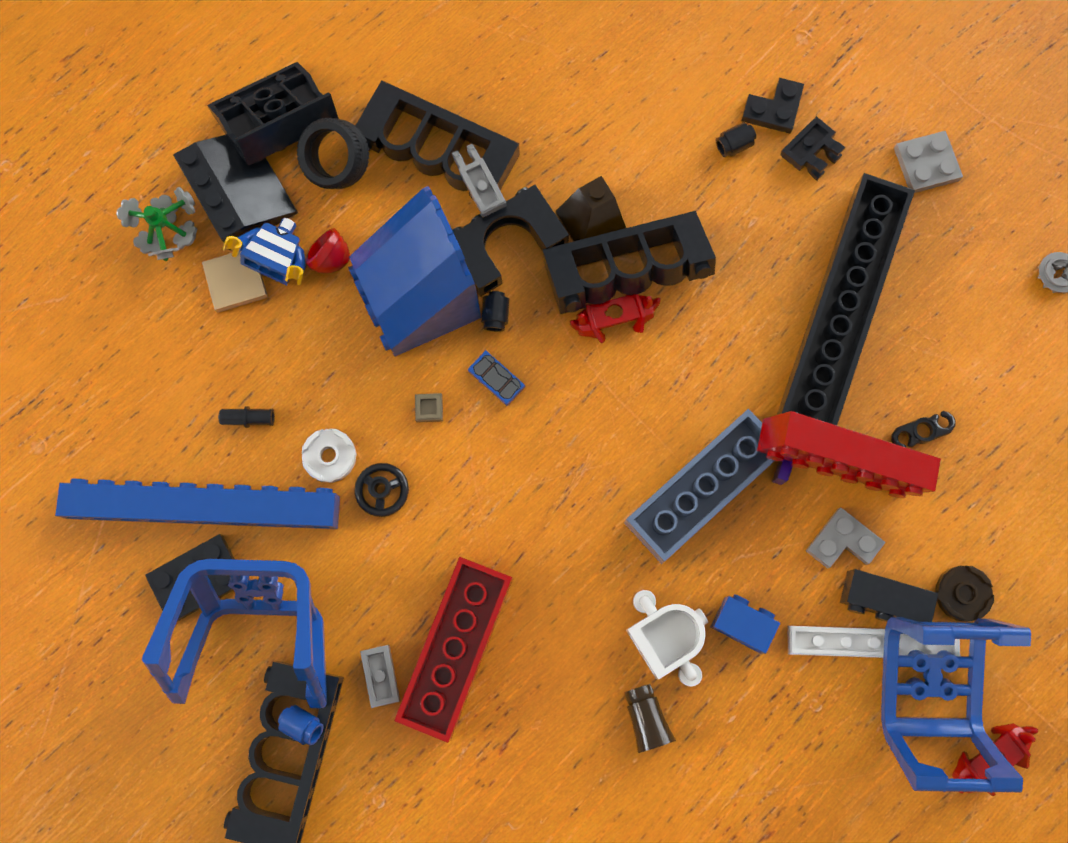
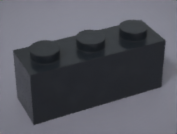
[840,569,938,622]

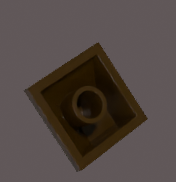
[556,176,626,242]

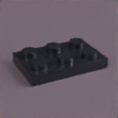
[145,534,234,622]

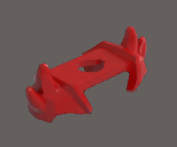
[570,294,661,343]
[952,723,1038,796]

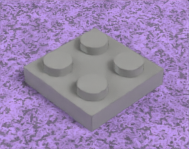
[894,131,963,193]

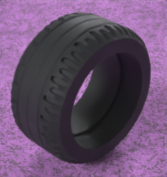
[297,118,369,189]

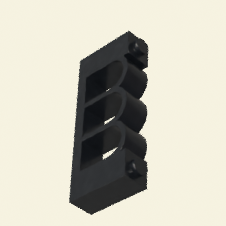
[355,80,520,200]
[543,211,716,314]
[224,661,344,843]

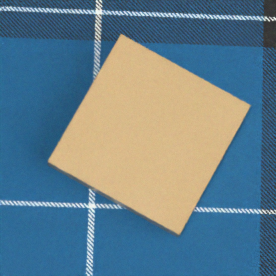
[202,251,268,313]

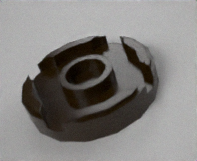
[936,566,994,622]

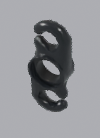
[891,411,956,447]

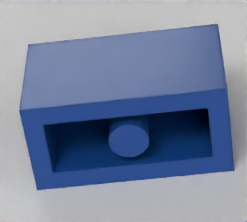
[710,594,780,654]

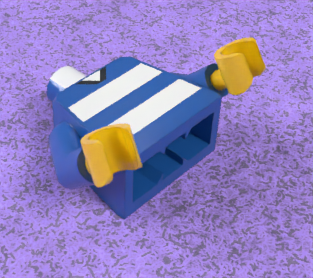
[222,218,306,286]

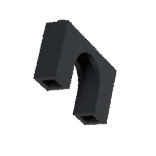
[452,185,569,297]

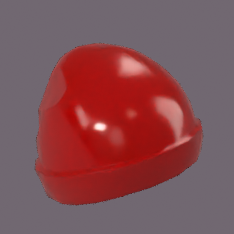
[306,228,350,274]

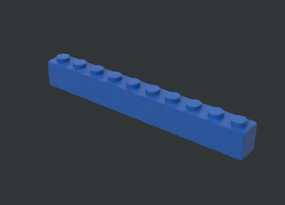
[55,479,340,529]

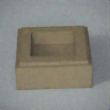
[415,393,443,423]

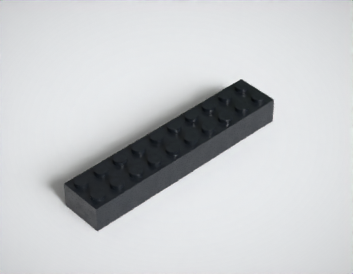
[777,173,915,425]

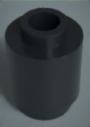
[716,122,756,157]
[481,291,510,332]

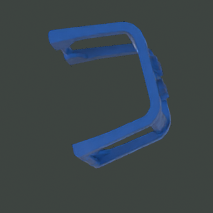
[142,559,327,708]
[881,617,1031,793]

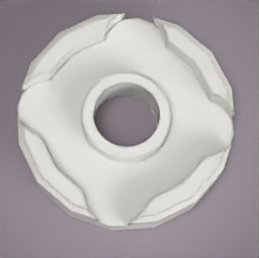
[301,429,357,483]

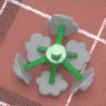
[116,187,197,261]

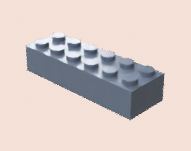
[624,409,774,564]

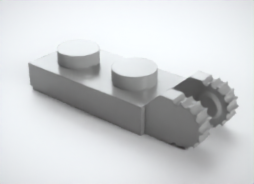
[452,144,507,217]

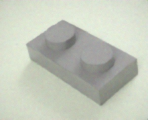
[360,645,400,708]

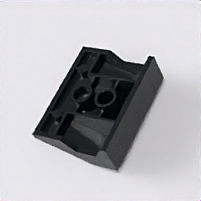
[207,62,339,166]
[173,135,298,250]

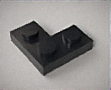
[741,78,804,134]

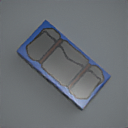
[468,350,525,406]

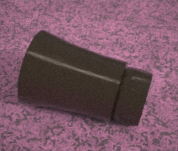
[625,684,676,753]

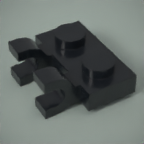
[780,116,845,181]

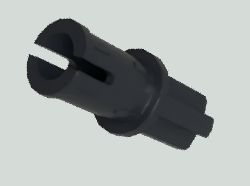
[218,406,275,428]

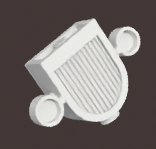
[626,590,708,687]

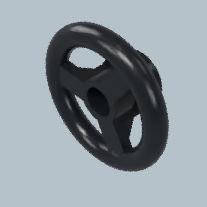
[354,463,409,517]

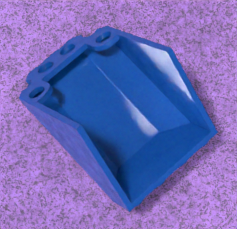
[348,186,481,356]

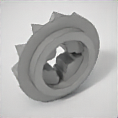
[1037,252,1068,294]

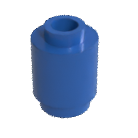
[278,705,324,746]

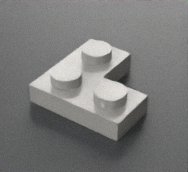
[806,507,886,569]

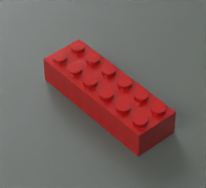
[757,411,941,498]
[394,557,513,743]

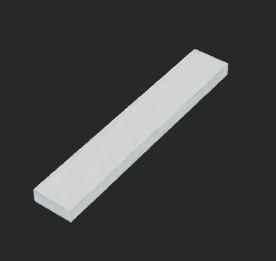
[788,626,960,658]

